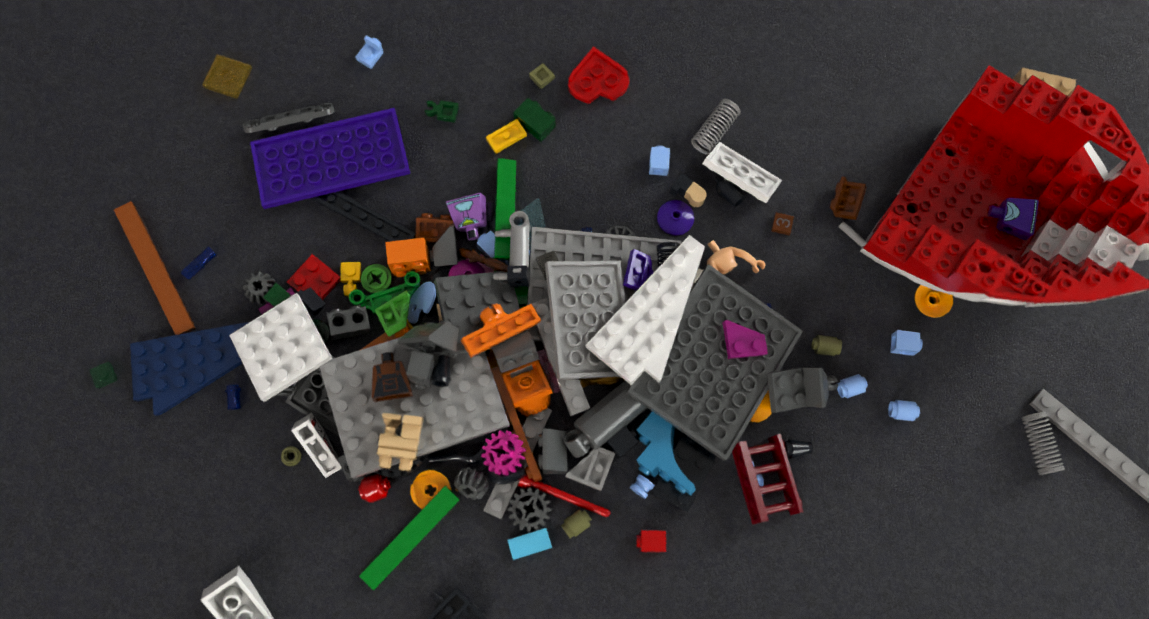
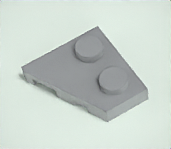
[565,447,615,491]

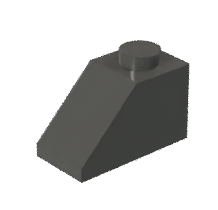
[430,224,458,266]

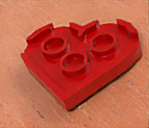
[568,47,629,104]

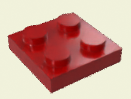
[287,254,341,300]

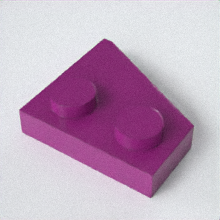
[722,320,768,359]

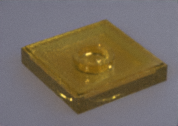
[202,54,252,99]

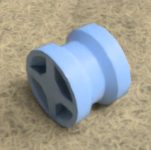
[629,474,655,499]

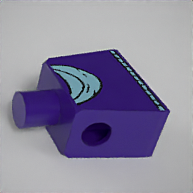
[988,198,1039,240]

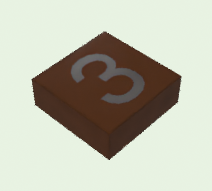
[771,212,794,235]

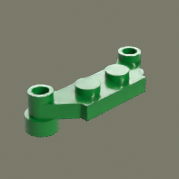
[349,271,421,315]

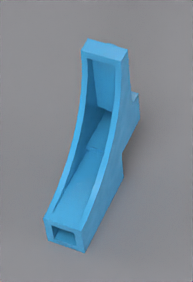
[637,411,696,496]

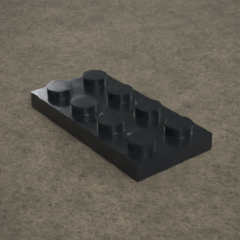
[652,433,716,513]

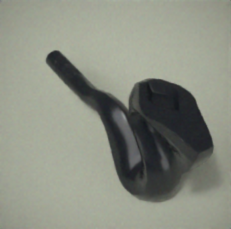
[429,437,526,485]

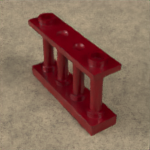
[732,434,803,525]

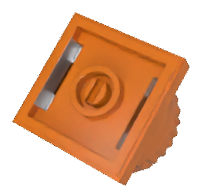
[501,360,552,416]

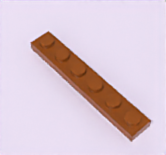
[491,366,542,482]

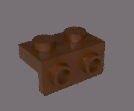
[830,176,867,220]

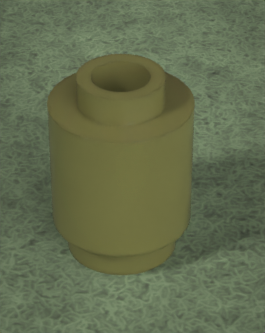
[811,335,842,356]
[561,509,592,539]

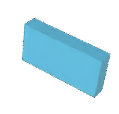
[508,528,552,560]

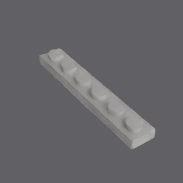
[531,298,590,416]
[483,408,552,520]

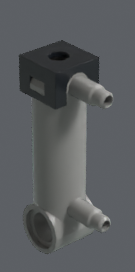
[493,211,531,287]

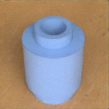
[837,374,868,398]
[888,400,920,421]

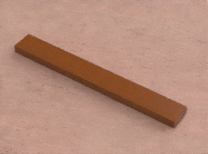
[114,201,196,335]

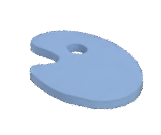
[407,282,436,324]

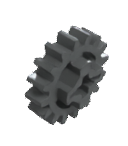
[507,487,551,532]

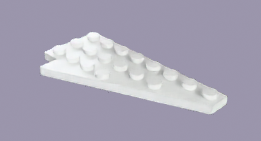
[586,235,705,385]

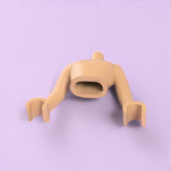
[707,240,765,275]

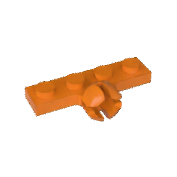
[461,304,541,358]

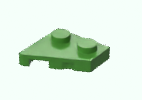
[375,290,411,337]

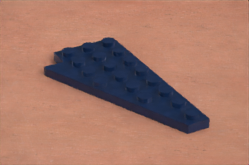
[130,322,250,416]

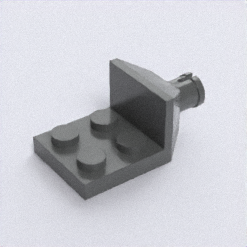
[767,367,838,413]

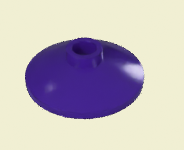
[657,200,694,236]

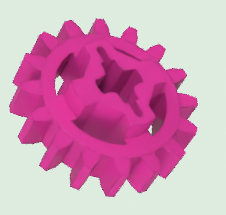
[481,430,526,475]

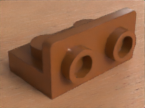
[415,213,455,242]

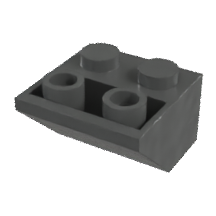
[539,429,567,474]

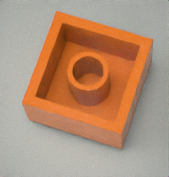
[385,238,431,277]

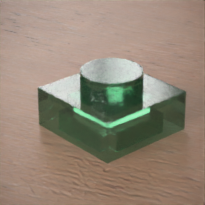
[89,362,117,388]

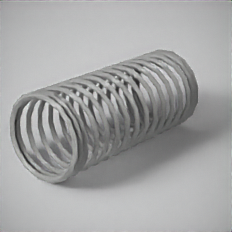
[691,99,741,154]
[1021,412,1065,475]

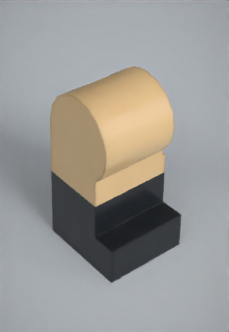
[670,173,706,207]

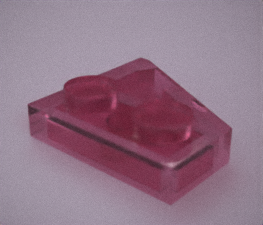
[537,349,561,394]

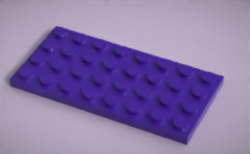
[250,108,411,209]

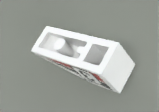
[291,413,341,478]

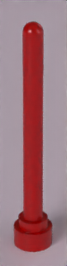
[518,473,610,517]

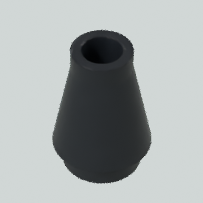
[431,355,451,387]
[784,439,813,459]

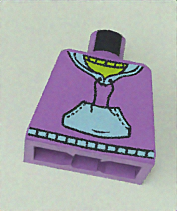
[446,193,487,240]

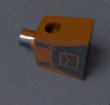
[372,352,413,402]

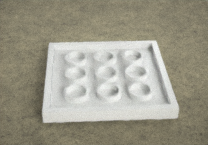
[229,293,332,402]

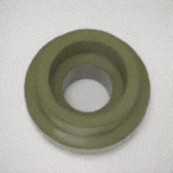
[281,446,301,466]

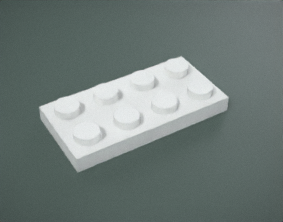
[703,142,782,203]

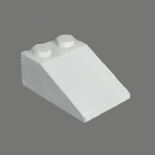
[201,566,274,619]

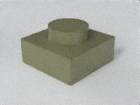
[529,63,555,89]

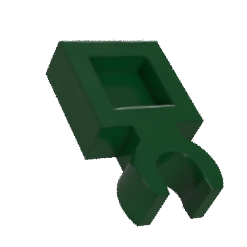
[425,100,459,123]

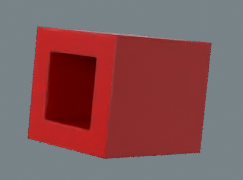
[636,530,666,553]

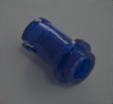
[225,385,241,410]

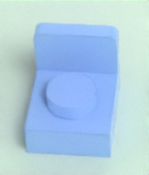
[356,36,383,69]

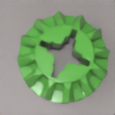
[361,264,392,294]

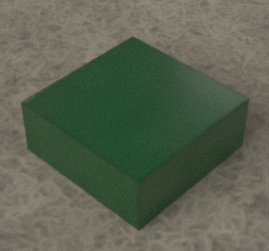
[263,283,291,307]

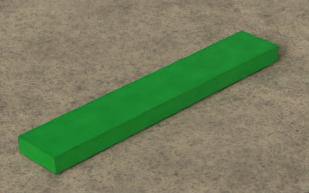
[494,158,516,260]
[359,486,460,591]

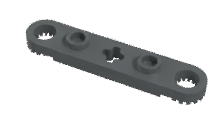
[242,102,335,133]

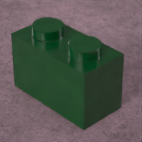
[513,98,556,142]

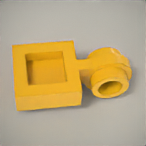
[341,262,361,298]

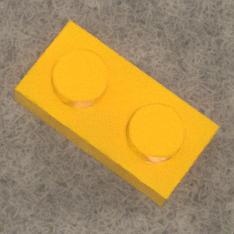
[486,119,527,154]

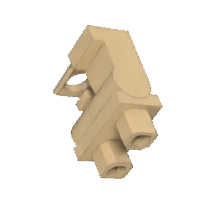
[377,413,423,471]

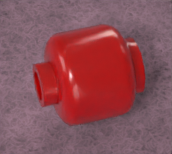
[358,473,390,503]

